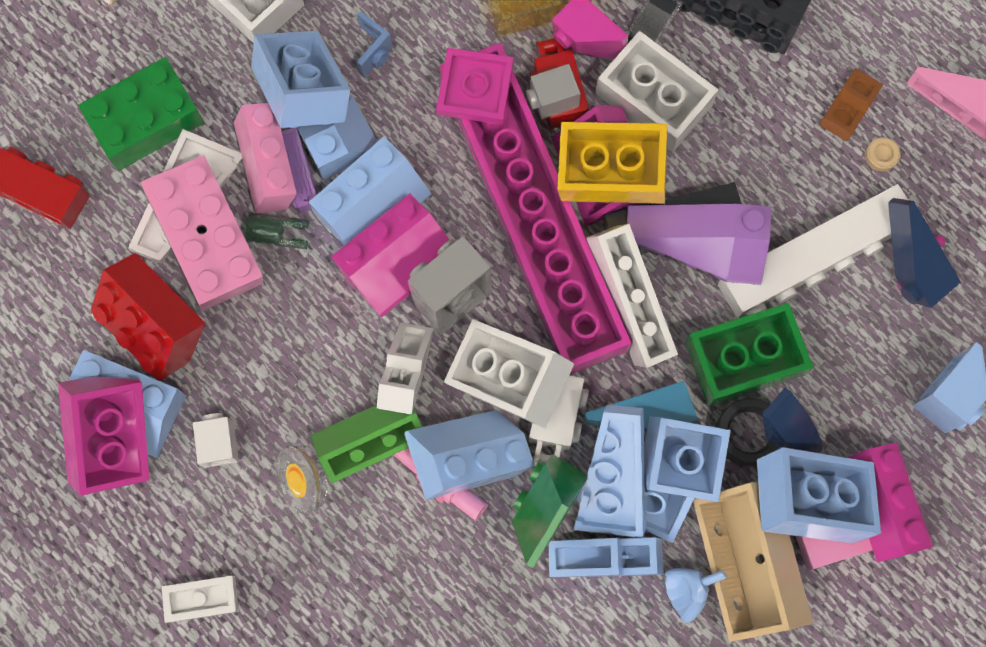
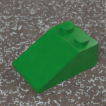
[512,454,587,568]

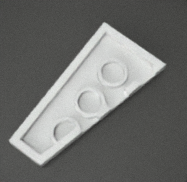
[128,129,243,263]

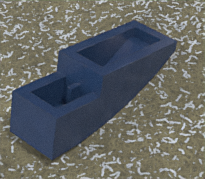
[762,387,823,453]

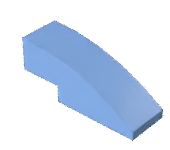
[549,537,664,577]

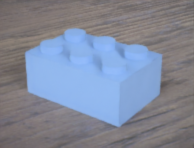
[251,31,351,128]
[757,447,881,543]

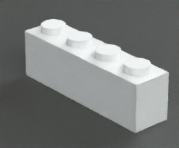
[586,224,678,368]

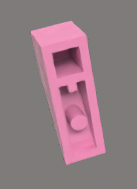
[906,67,986,140]

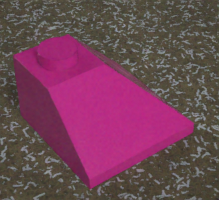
[552,0,628,60]

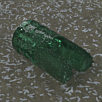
[245,213,310,250]

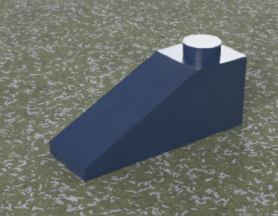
[888,198,961,308]

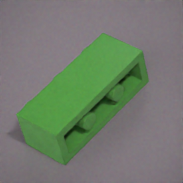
[310,405,422,484]

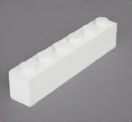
[718,184,908,319]

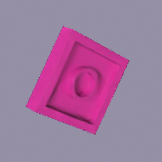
[436,48,514,125]

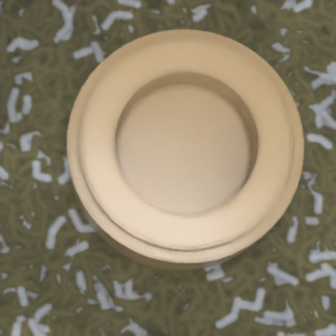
[865,137,900,172]

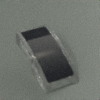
[626,0,683,45]

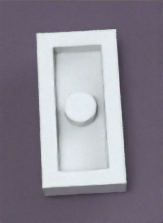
[161,576,239,623]

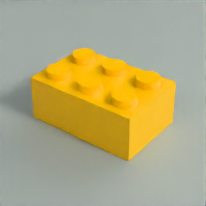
[558,122,668,204]

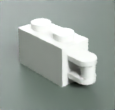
[529,375,589,467]

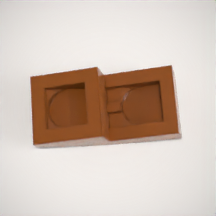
[819,68,883,141]

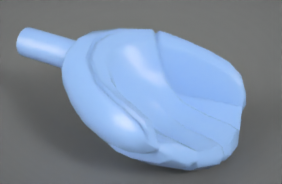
[665,568,727,623]

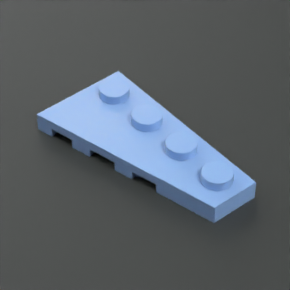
[574,405,646,538]

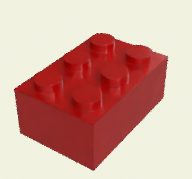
[90,252,206,381]

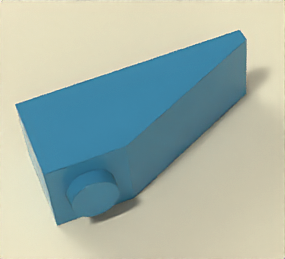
[583,381,698,434]

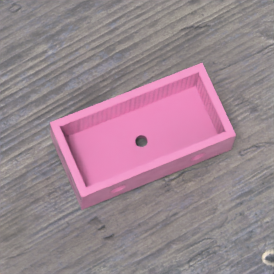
[141,155,263,312]

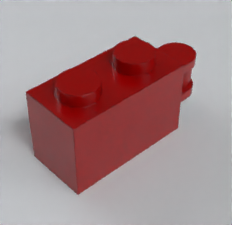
[529,38,589,130]

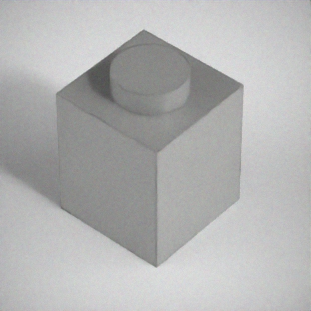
[526,64,580,119]

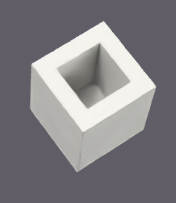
[193,413,239,468]

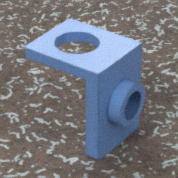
[357,11,393,78]

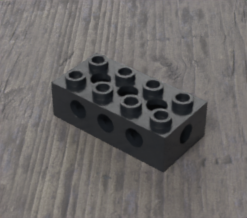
[673,0,811,55]

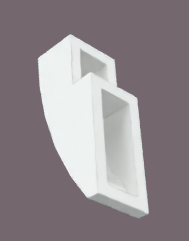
[377,323,434,414]

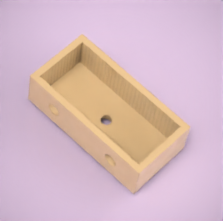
[693,482,813,642]

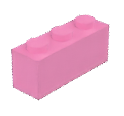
[234,103,297,213]

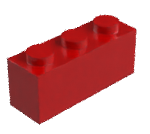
[0,146,90,230]

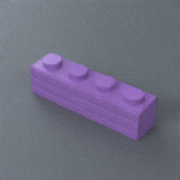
[281,127,317,213]

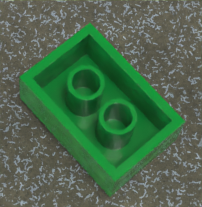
[78,56,205,171]
[685,303,814,407]

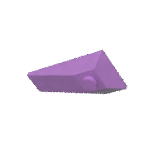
[627,204,771,285]

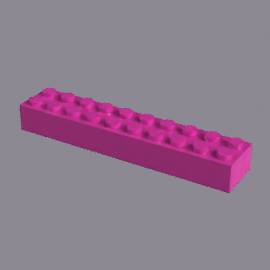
[439,42,632,375]

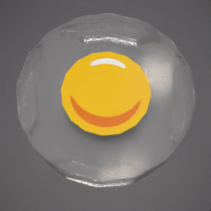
[276,443,328,515]

